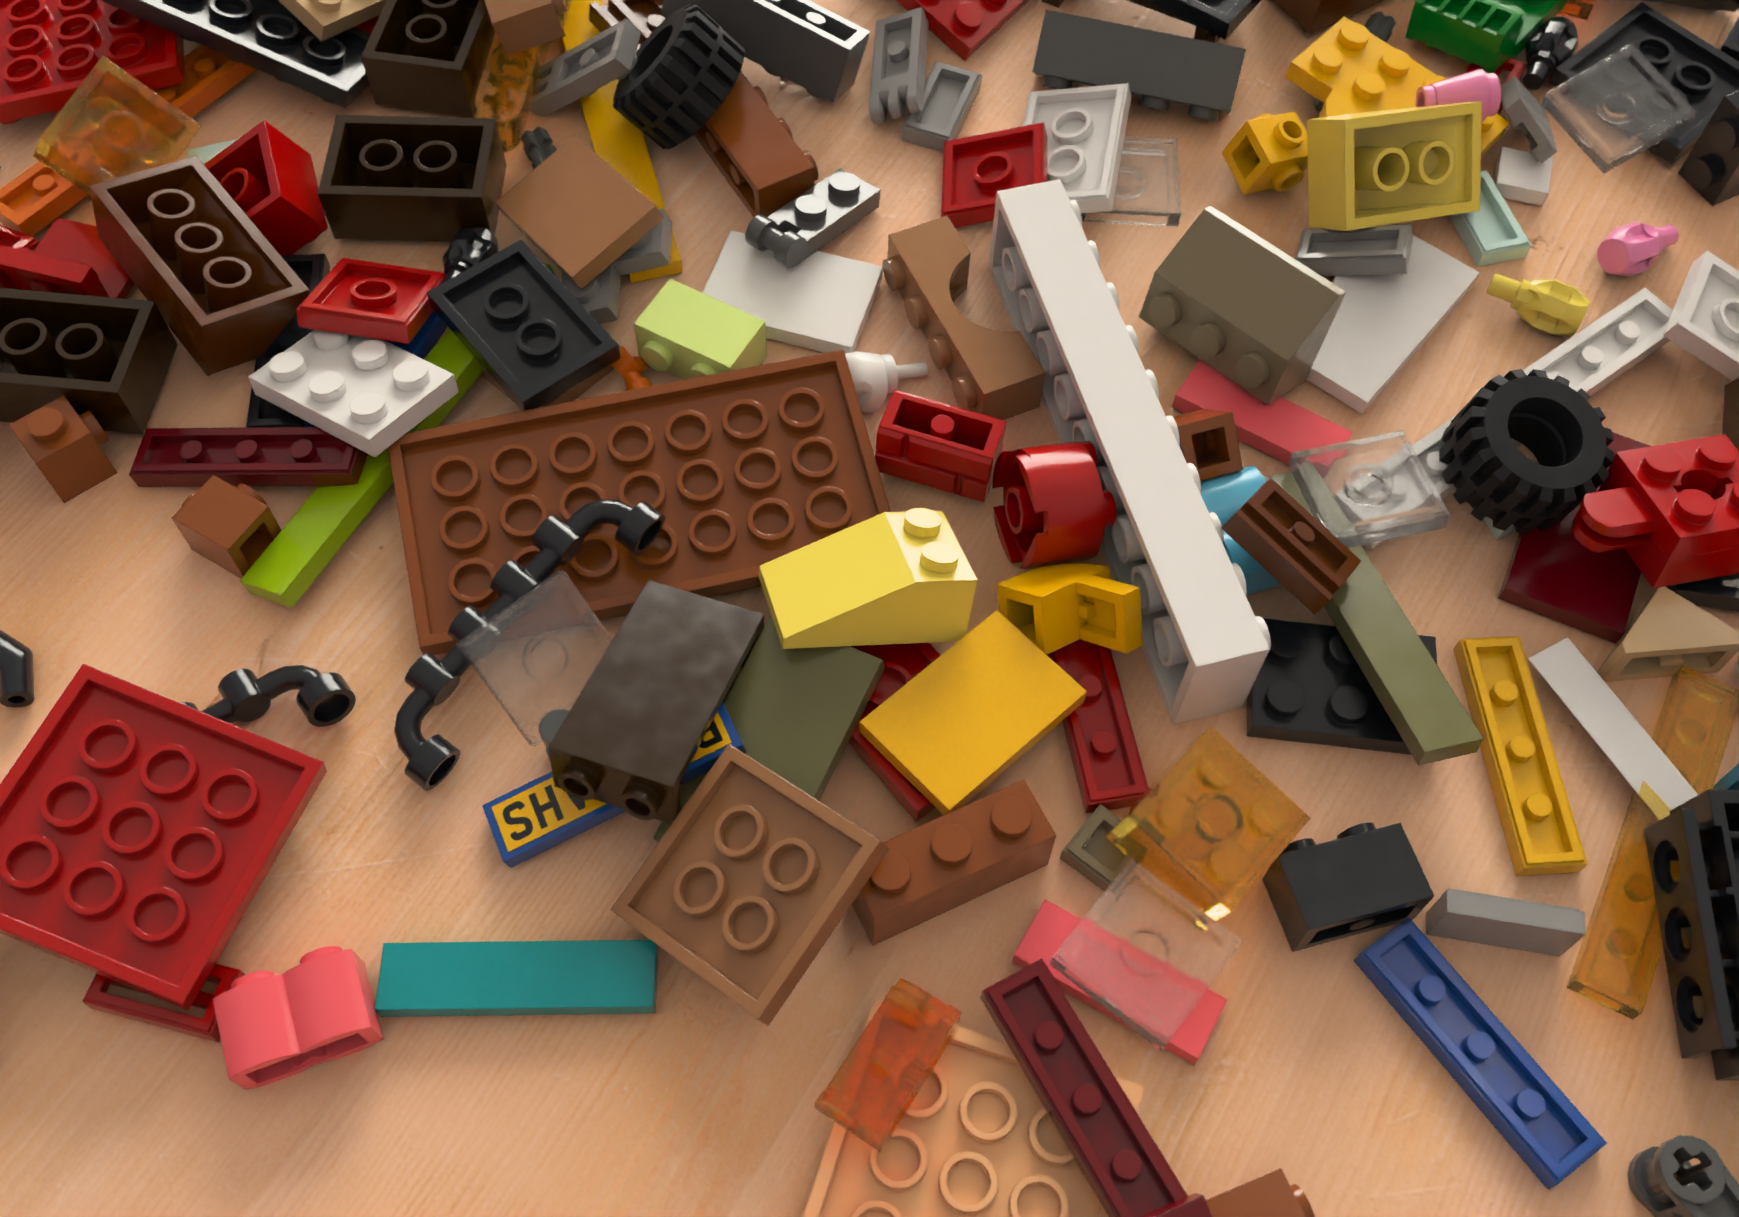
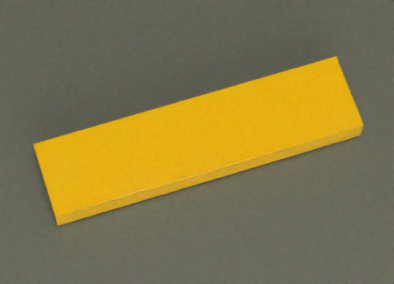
[1453,636,1588,876]

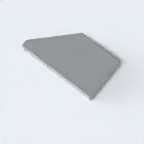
[1501,76,1557,163]

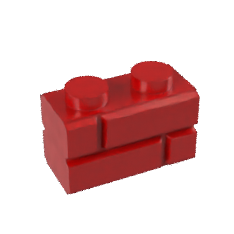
[875,390,1007,502]

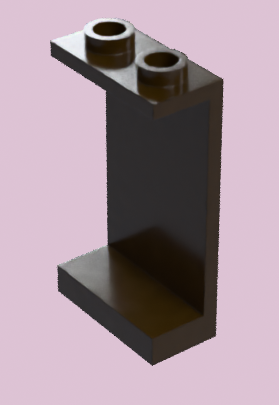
[548,580,764,824]

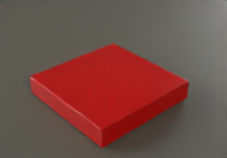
[941,122,1048,228]
[296,258,447,344]

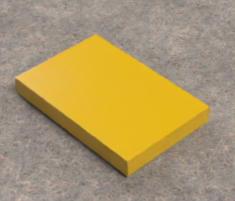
[859,610,1087,815]

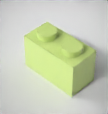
[634,279,767,380]

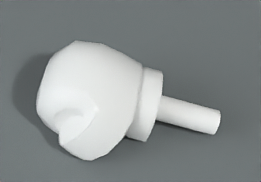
[845,351,928,413]

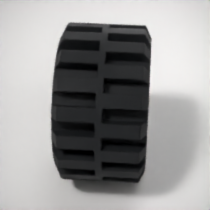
[613,4,745,149]
[1439,369,1615,533]

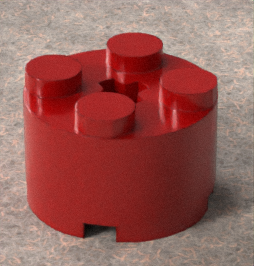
[993,441,1116,569]

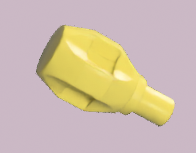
[1486,273,1590,336]

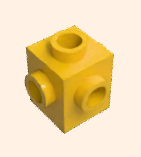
[1221,111,1308,195]

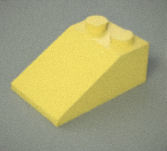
[1307,102,1482,231]
[758,508,977,649]

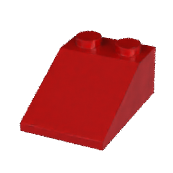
[204,120,328,255]

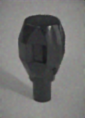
[1523,17,1578,90]
[441,225,499,284]

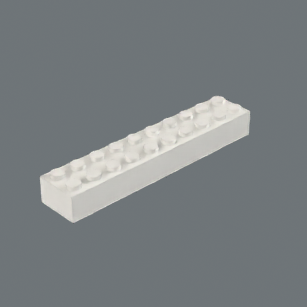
[988,179,1271,725]

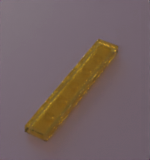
[1567,665,1739,1020]

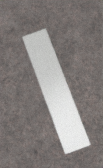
[1528,637,1698,821]

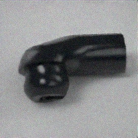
[0,630,34,708]

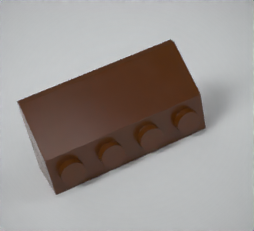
[90,156,309,376]

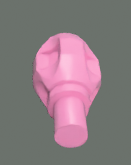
[1597,222,1679,277]

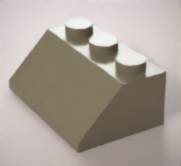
[1139,206,1346,406]

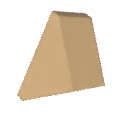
[1597,586,1739,682]

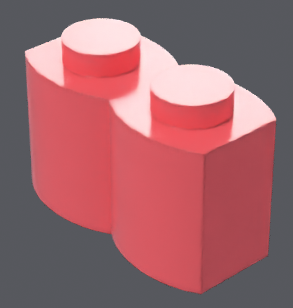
[213,946,384,1090]

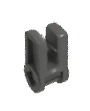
[1627,1136,1739,1217]

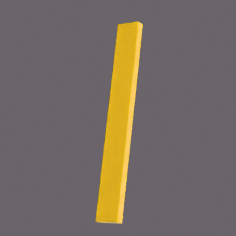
[559,0,683,283]

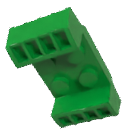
[1405,0,1567,73]

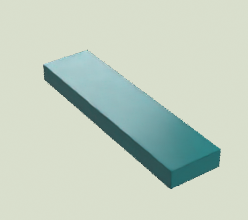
[375,940,659,1017]

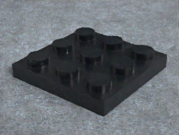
[1548,2,1739,165]

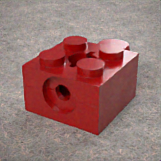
[1572,434,1739,588]

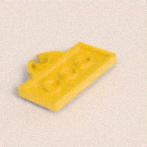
[1285,16,1510,158]

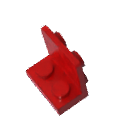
[0,218,134,299]

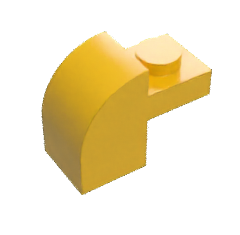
[997,563,1143,655]

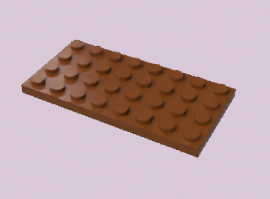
[388,349,891,655]

